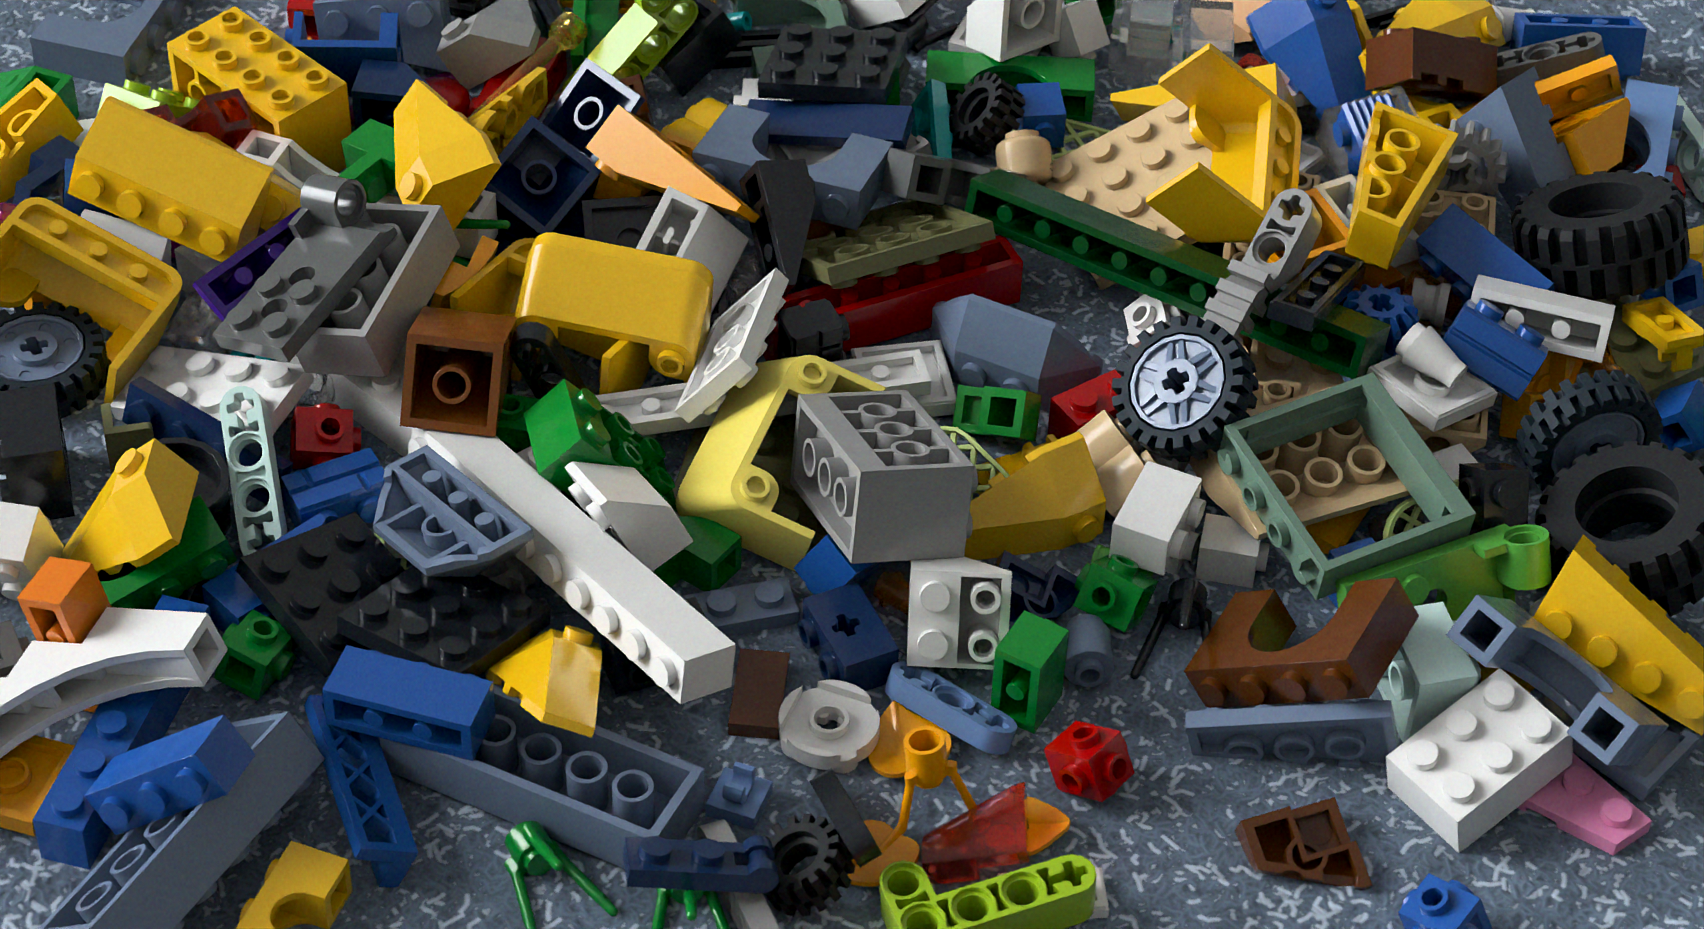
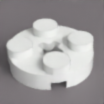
[778,680,880,773]

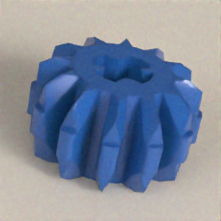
[1343,283,1419,356]

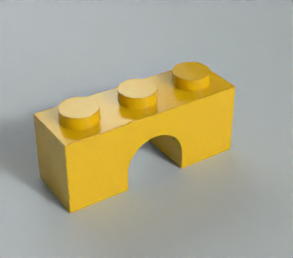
[236,841,353,929]

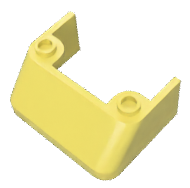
[675,355,886,571]

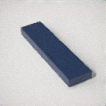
[747,99,915,150]

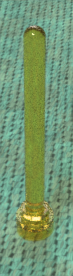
[468,12,588,119]

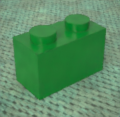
[991,610,1069,734]

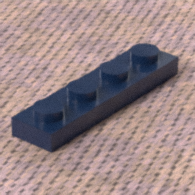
[122,376,293,505]

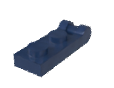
[623,835,779,893]

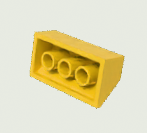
[67,96,274,263]

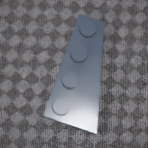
[1185,699,1400,771]

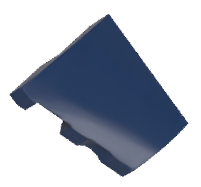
[6,135,80,204]
[994,550,1079,630]

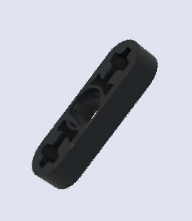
[510,322,587,399]
[810,768,883,868]

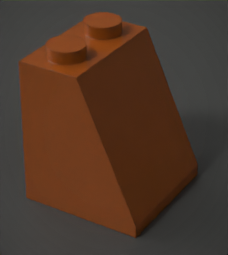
[400,306,517,437]

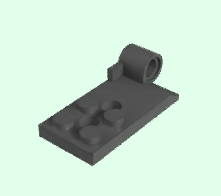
[212,173,398,363]

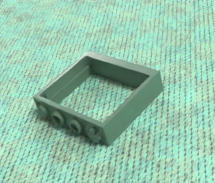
[1217,372,1476,600]

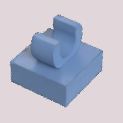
[706,762,773,830]

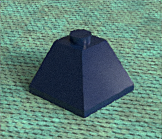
[484,115,602,235]

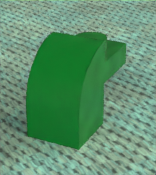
[338,119,400,203]
[952,385,1042,442]
[652,516,742,591]

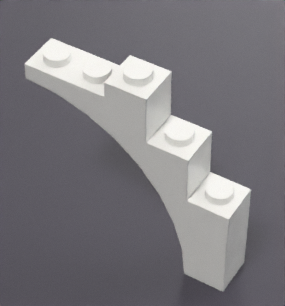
[0,607,228,758]

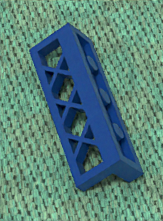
[304,695,418,888]

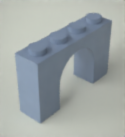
[30,0,194,86]
[692,104,894,230]
[1446,595,1669,766]

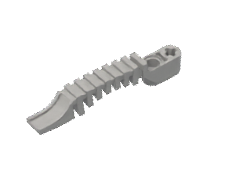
[1141,188,1323,472]

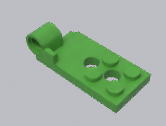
[1335,524,1552,621]

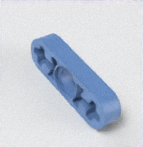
[885,661,1017,755]

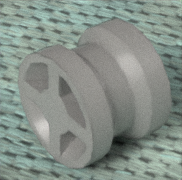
[1411,277,1451,328]

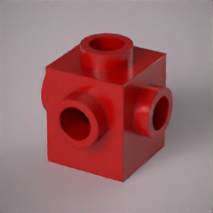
[290,403,361,469]
[1044,720,1135,802]

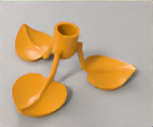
[847,701,1071,887]

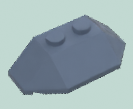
[931,294,1103,410]
[373,445,534,577]

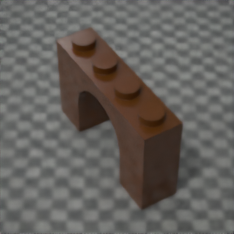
[1184,577,1419,708]

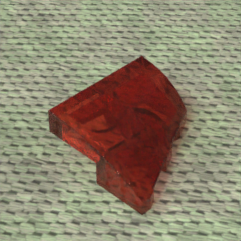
[922,782,1030,884]

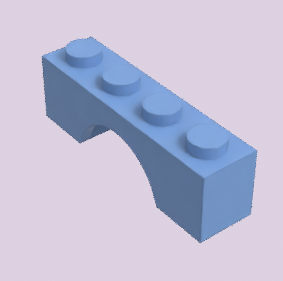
[1623,78,1684,182]

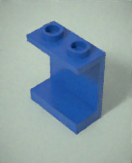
[285,11,405,97]

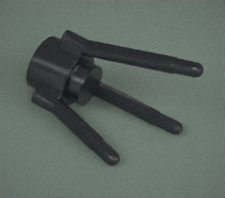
[886,0,961,53]
[1130,578,1212,679]

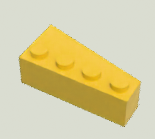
[0,78,84,203]
[1345,101,1459,270]
[1533,534,1704,736]

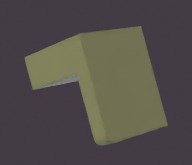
[100,403,154,473]

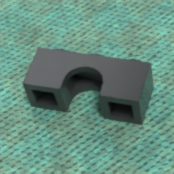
[880,147,1027,207]

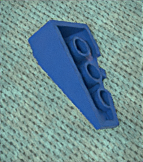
[1246,0,1376,136]

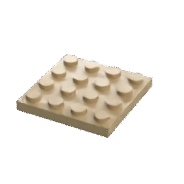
[1044,98,1212,290]

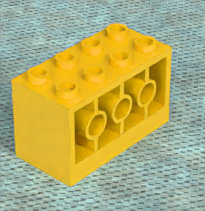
[167,6,352,172]

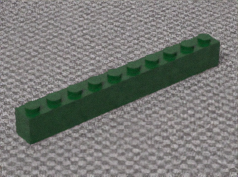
[965,169,1391,380]

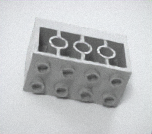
[790,390,978,564]

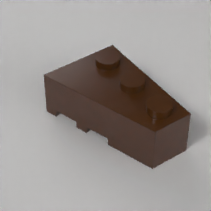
[1365,27,1497,102]

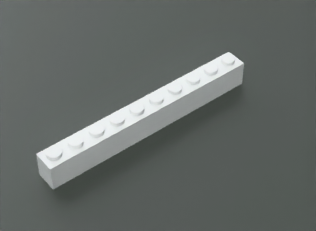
[408,427,736,704]

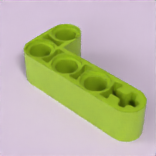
[561,0,698,93]
[879,854,1096,929]

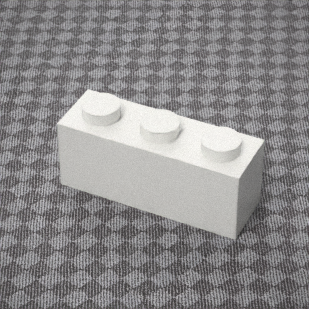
[1470,274,1615,363]

